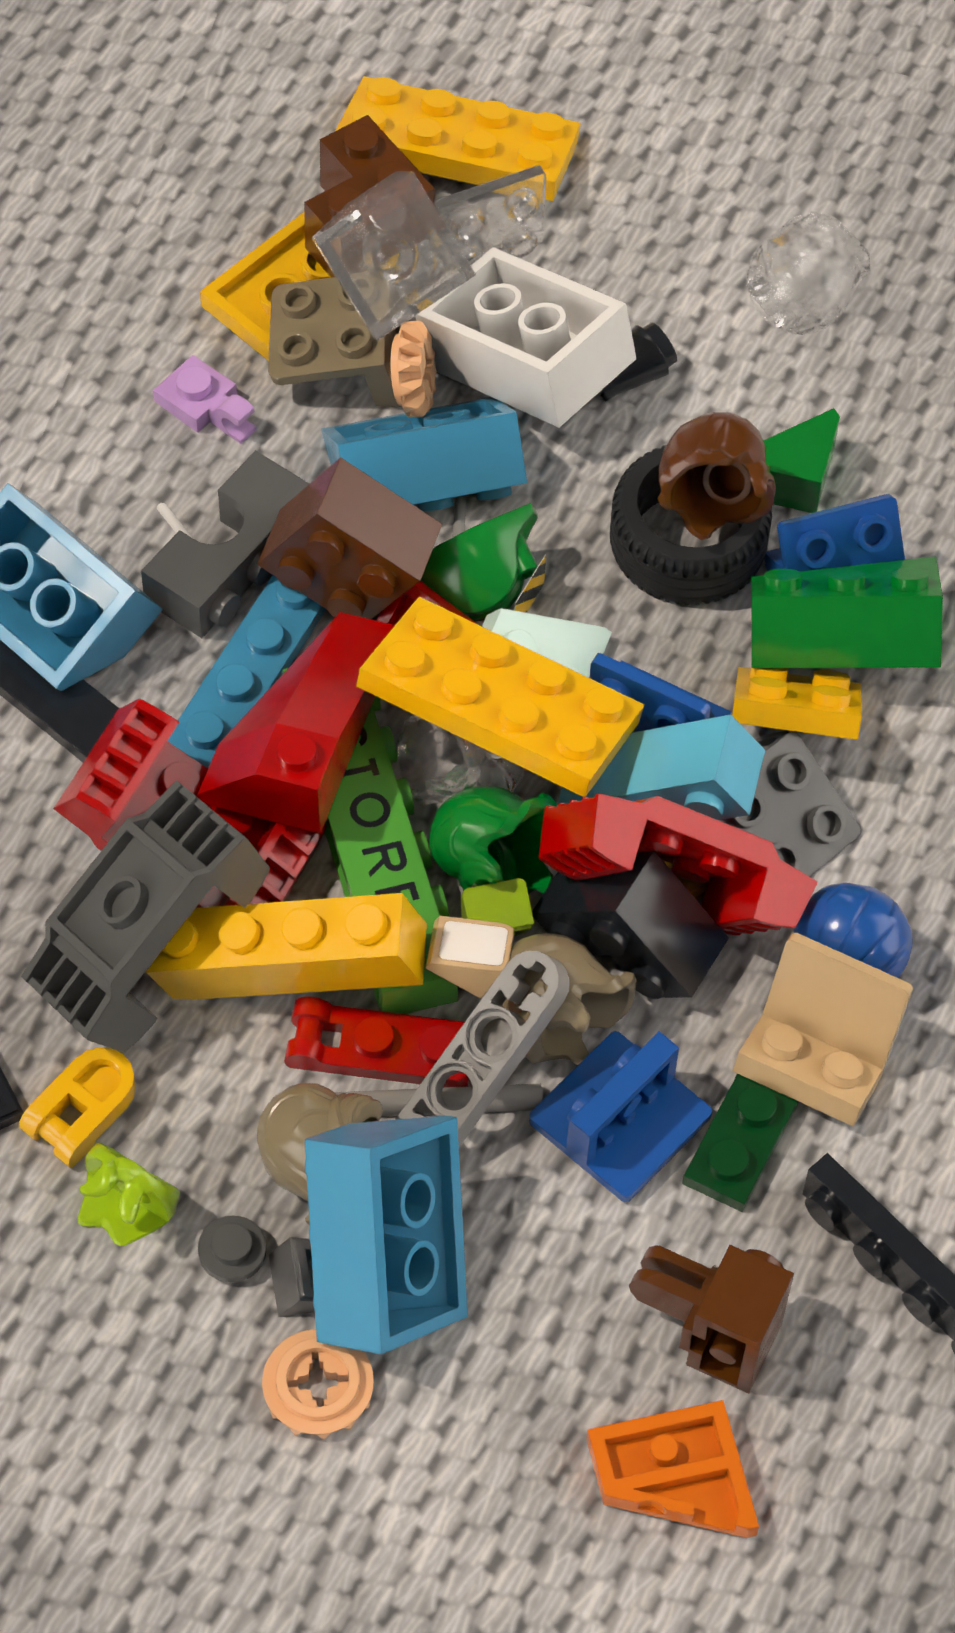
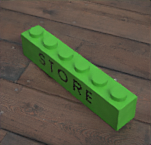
[282,668,458,1014]

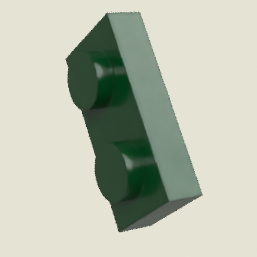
[682,1073,799,1212]

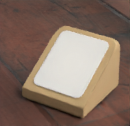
[425,916,514,998]

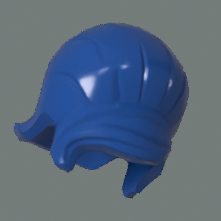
[793,883,913,978]

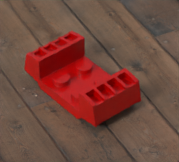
[53,699,327,908]
[539,793,818,936]

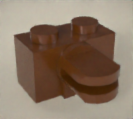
[629,1245,794,1394]

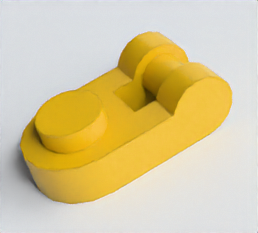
[19,1047,136,1168]

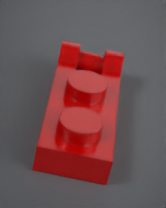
[284,996,469,1088]

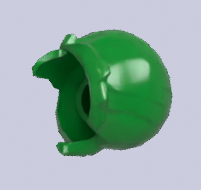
[429,786,558,894]

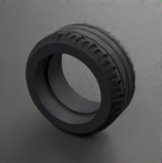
[610,445,772,605]

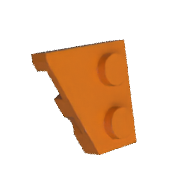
[586,1400,759,1538]

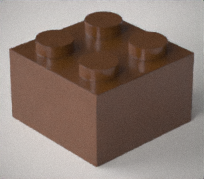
[257,457,442,619]

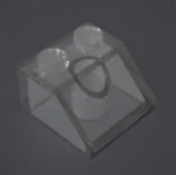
[312,171,476,341]

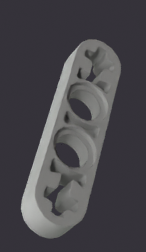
[395,951,570,1147]

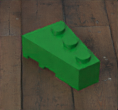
[751,556,943,668]

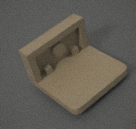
[268,270,410,407]

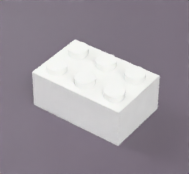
[415,247,636,428]

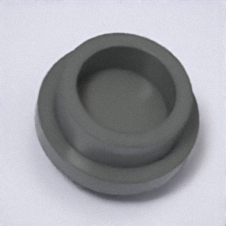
[198,1215,266,1283]

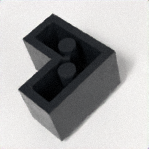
[532,851,729,999]

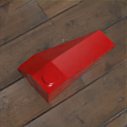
[197,612,395,834]

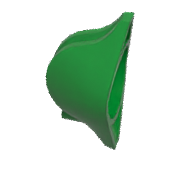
[420,503,539,621]

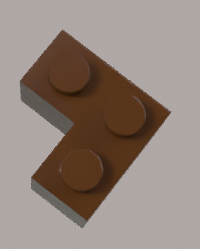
[304,115,435,277]

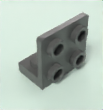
[720,730,861,876]

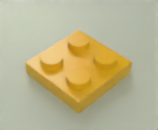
[732,666,862,740]

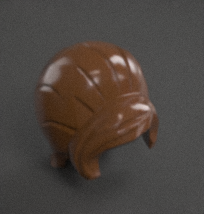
[658,412,776,540]

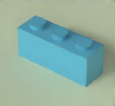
[558,714,765,821]

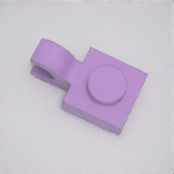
[152,355,257,444]

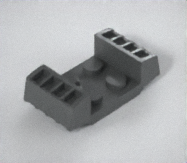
[21,780,270,1052]

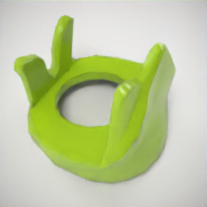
[78,1143,181,1246]

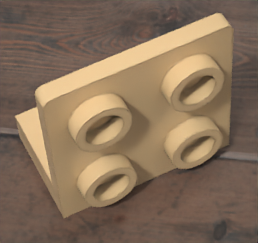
[733,933,913,1127]

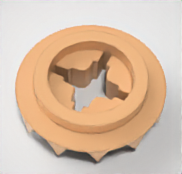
[391,321,437,418]
[262,1329,374,1440]

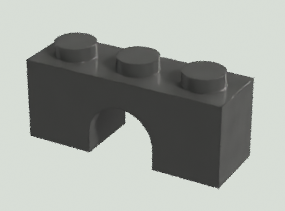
[141,450,309,638]

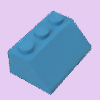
[321,397,527,511]
[0,483,163,691]
[305,1116,468,1355]

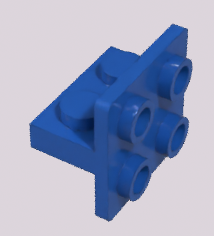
[764,494,905,571]
[529,1031,712,1202]

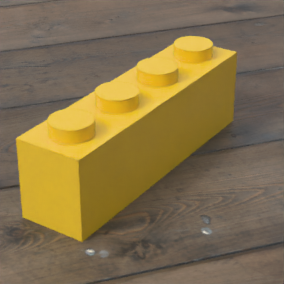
[146,893,427,1000]

